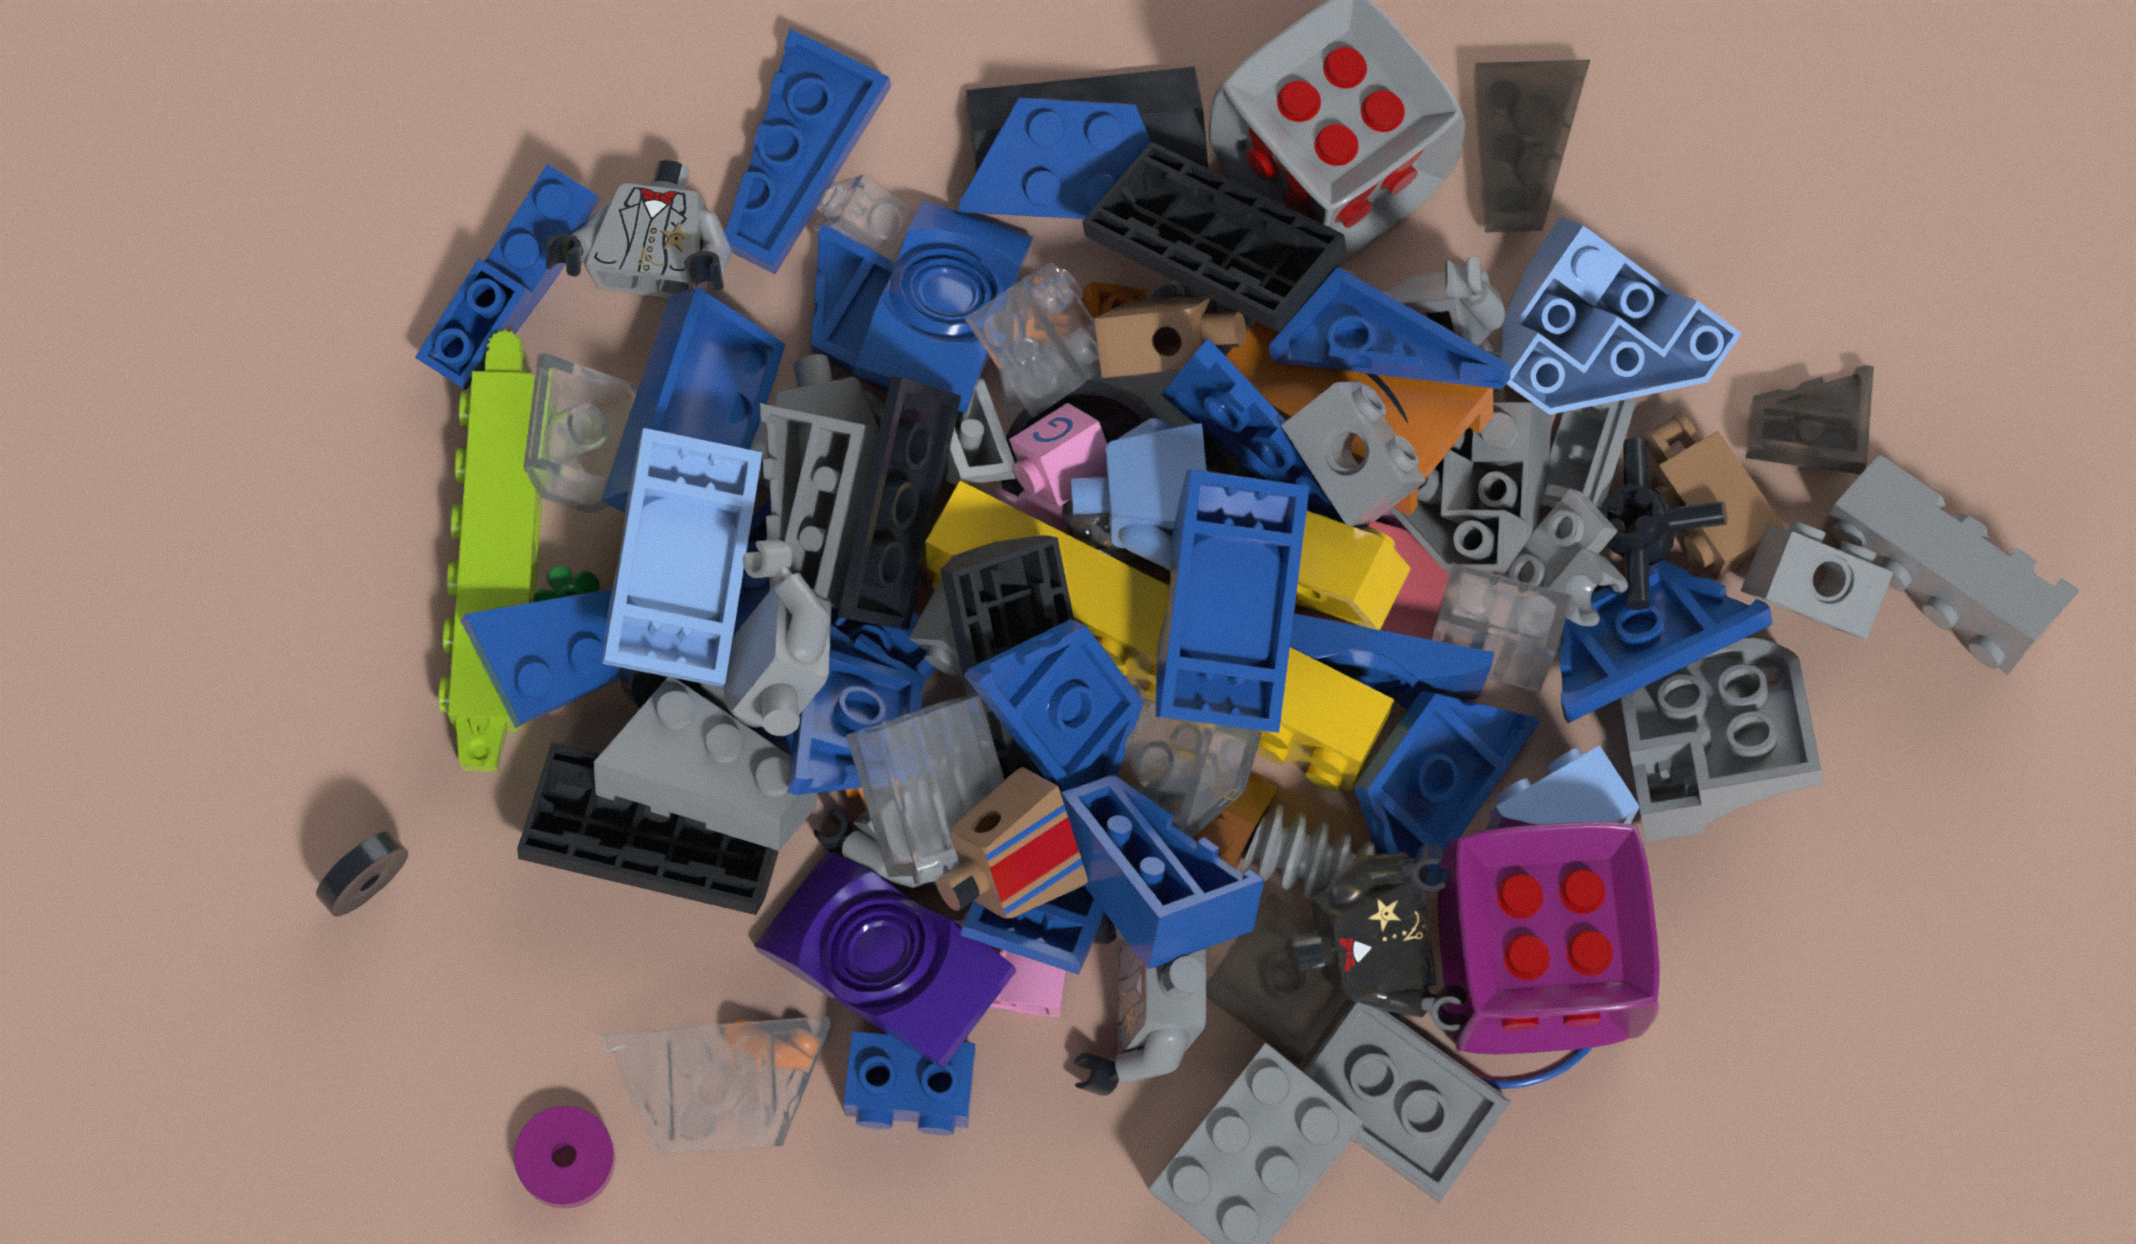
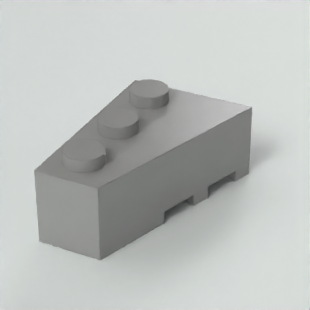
[760,403,879,608]

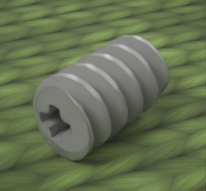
[1240,804,1374,917]

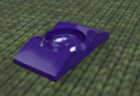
[754,851,1017,1069]

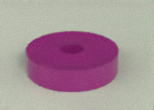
[514,1106,616,1208]

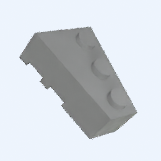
[594,677,817,851]

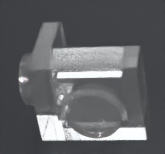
[813,174,916,260]

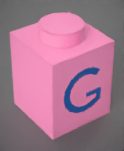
[1009,403,1107,507]

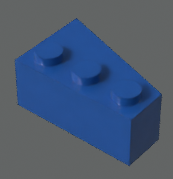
[1061,774,1265,969]

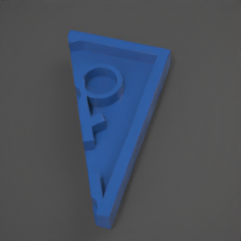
[1269,266,1511,389]

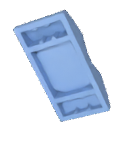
[602,428,762,687]

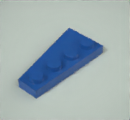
[1161,338,1369,530]

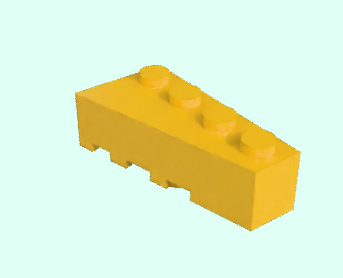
[1295,511,1411,631]

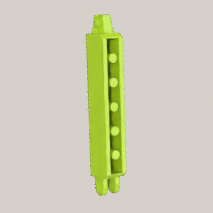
[439,329,549,772]

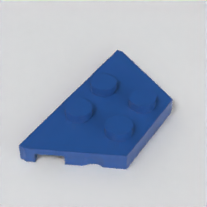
[958,97,1151,219]
[811,224,1019,393]
[1558,560,1773,723]
[964,619,1144,793]
[787,624,924,795]
[1354,691,1540,907]

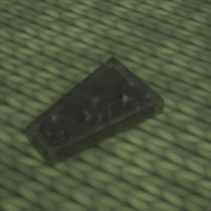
[1473,59,1590,233]

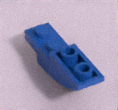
[415,164,600,390]

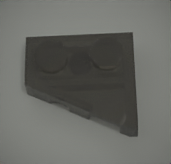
[1745,365,1874,475]

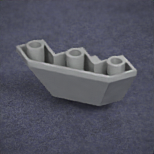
[1390,402,1552,572]

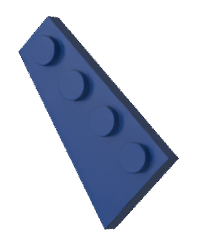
[725,28,891,275]
[460,589,621,728]

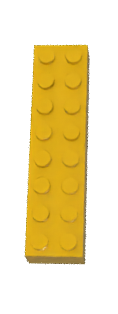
[925,481,1394,794]

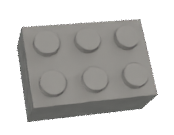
[1148,1043,1364,1244]

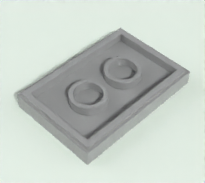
[1303,993,1511,1203]

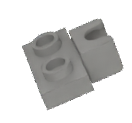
[1495,488,1628,626]

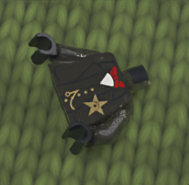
[1286,843,1467,1031]

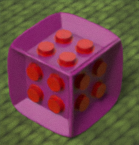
[1438,821,1660,1055]

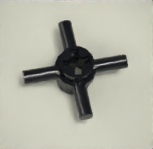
[1601,437,1727,610]

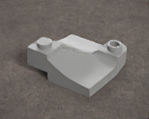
[1621,638,1824,843]

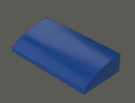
[601,286,786,513]

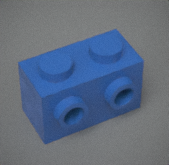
[844,1031,976,1135]

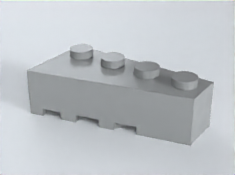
[1824,454,2079,675]

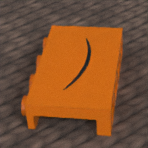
[1226,321,1493,516]

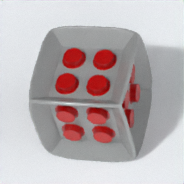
[1209,0,1466,262]

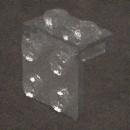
[965,262,1101,418]

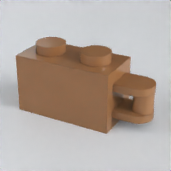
[1643,412,1785,580]

